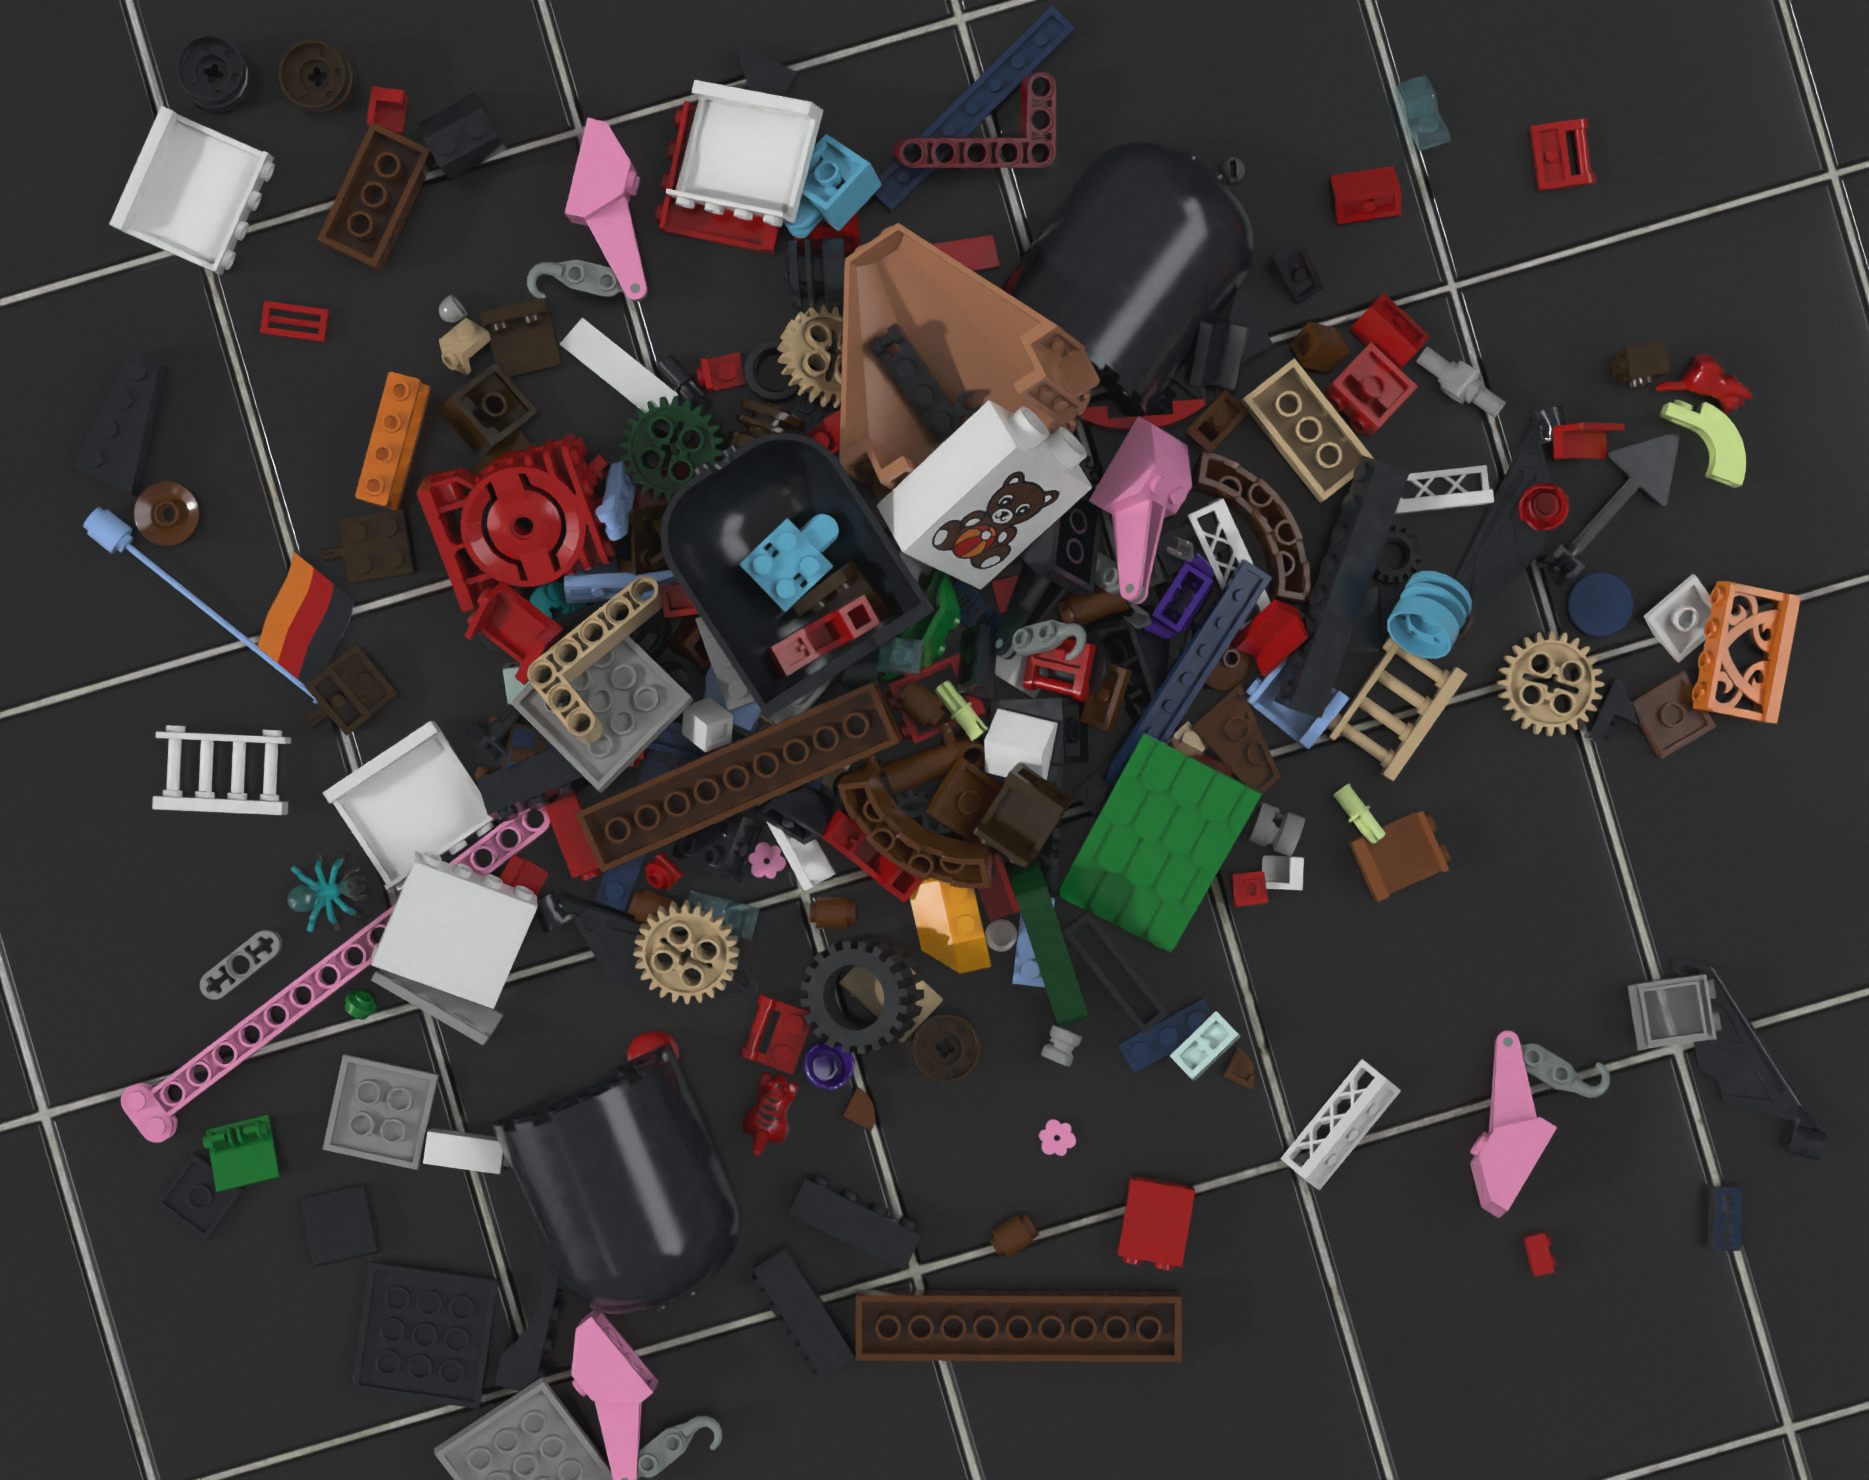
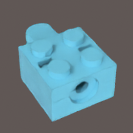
[784,134,882,238]
[739,514,839,612]

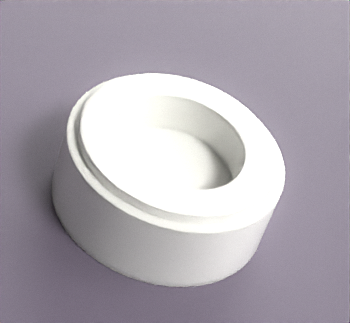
[985,919,1017,952]

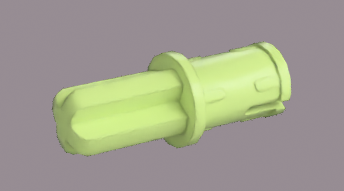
[935,681,989,741]
[1332,783,1385,845]

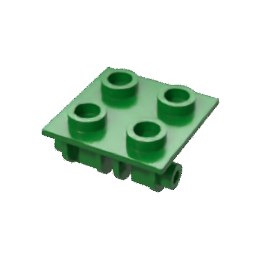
[203,1115,280,1193]

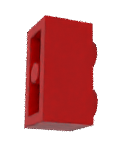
[1522,1230,1556,1277]

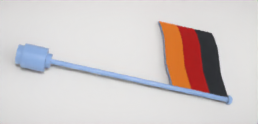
[83,507,354,704]

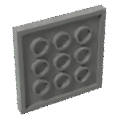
[511,630,694,793]
[434,1377,613,1480]

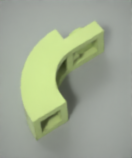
[1659,400,1746,488]

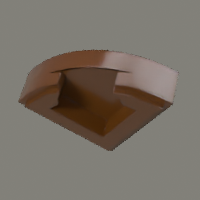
[1222,1047,1255,1090]
[843,1087,875,1131]

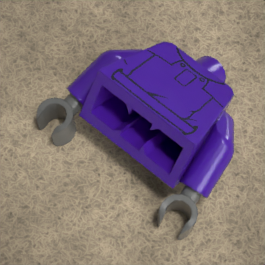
[1123,536,1214,639]

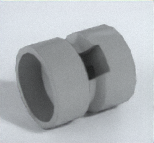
[1247,802,1305,857]

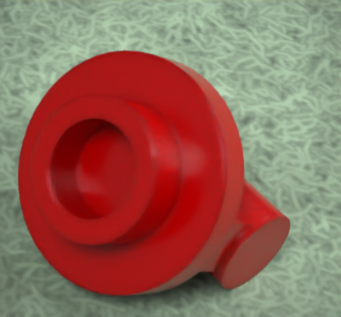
[645,852,684,890]

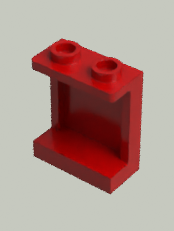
[465,581,563,685]
[1117,1175,1195,1271]

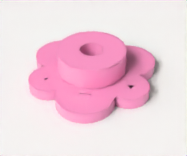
[749,842,786,879]
[1039,1119,1076,1156]

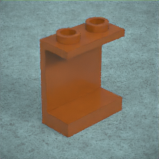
[1348,810,1451,902]

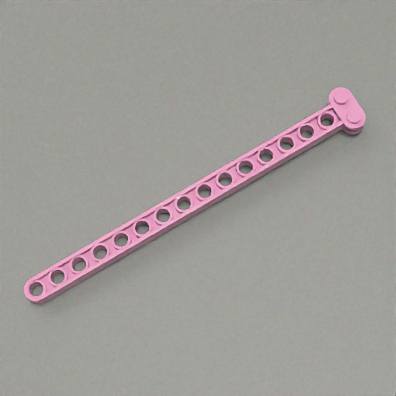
[121,807,552,1143]

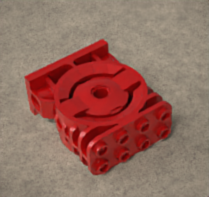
[417,433,619,612]

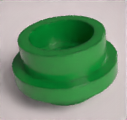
[345,990,377,1020]

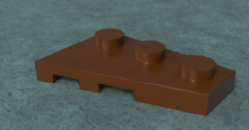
[1192,683,1281,794]

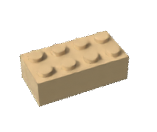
[1241,358,1374,503]

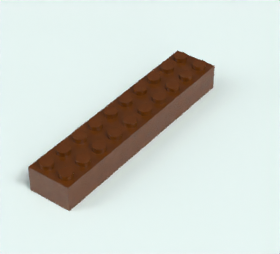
[575,680,903,873]
[856,1289,1182,1362]

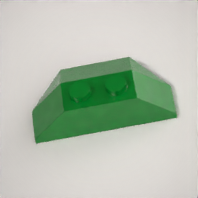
[879,567,962,681]

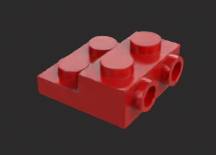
[1323,342,1418,437]

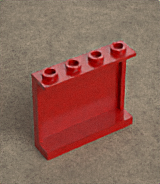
[655,101,780,255]

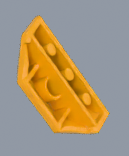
[910,878,992,974]

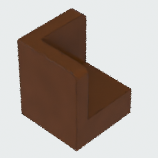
[1290,321,1349,373]

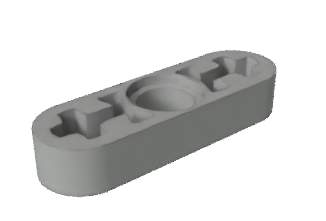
[200,930,282,1000]

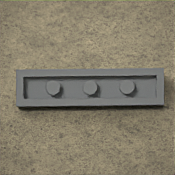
[371,969,504,1045]

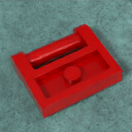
[1530,118,1597,192]
[1023,638,1096,702]
[739,994,811,1075]

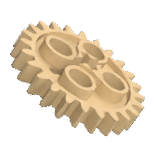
[777,305,843,408]
[1497,631,1604,736]
[633,900,740,1004]

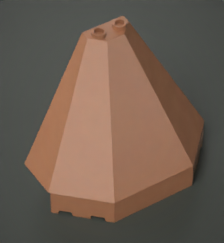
[839,223,1100,503]

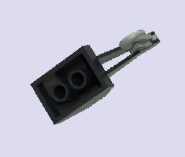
[991,494,1102,660]

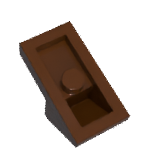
[1186,390,1249,453]

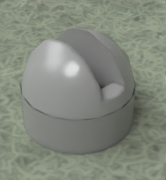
[439,294,467,322]

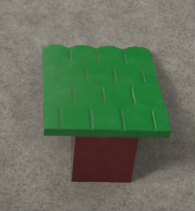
[1057,733,1262,953]

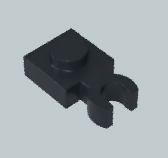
[920,390,982,443]

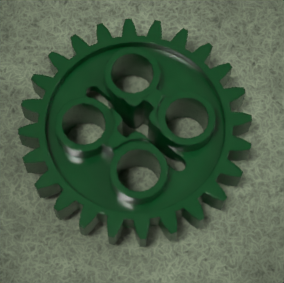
[619,396,725,502]

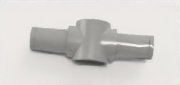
[1416,346,1506,418]

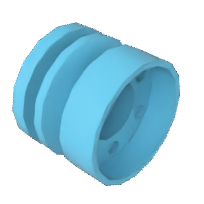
[1387,571,1472,659]

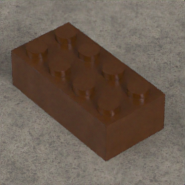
[317,122,435,272]

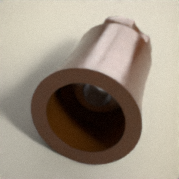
[1056,584,1130,626]

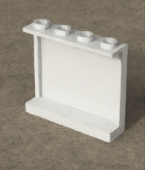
[666,80,823,227]
[109,106,275,275]
[323,721,495,891]
[371,851,538,1009]

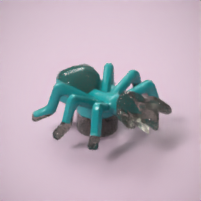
[287,853,367,933]

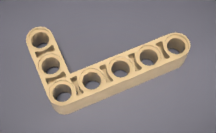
[527,576,663,744]

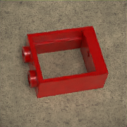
[885,653,986,744]

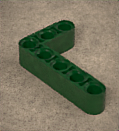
[1004,858,1089,1027]

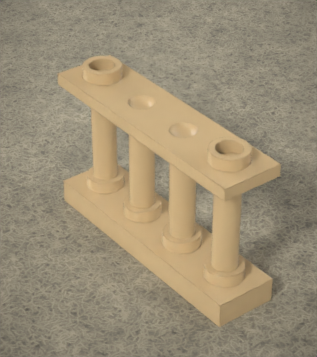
[1327,635,1468,781]

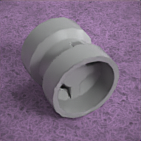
[1041,1024,1082,1067]

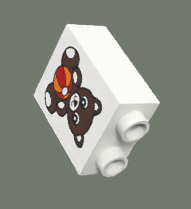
[876,400,1092,590]

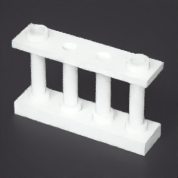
[152,725,291,815]

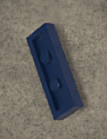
[1118,998,1212,1073]

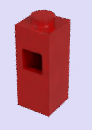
[545,794,600,881]

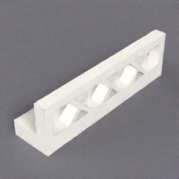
[1395,465,1494,515]
[1187,497,1271,631]
[757,791,836,891]
[1280,1059,1401,1191]

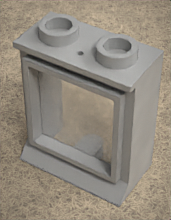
[1627,973,1722,1051]

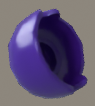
[803,1042,855,1090]

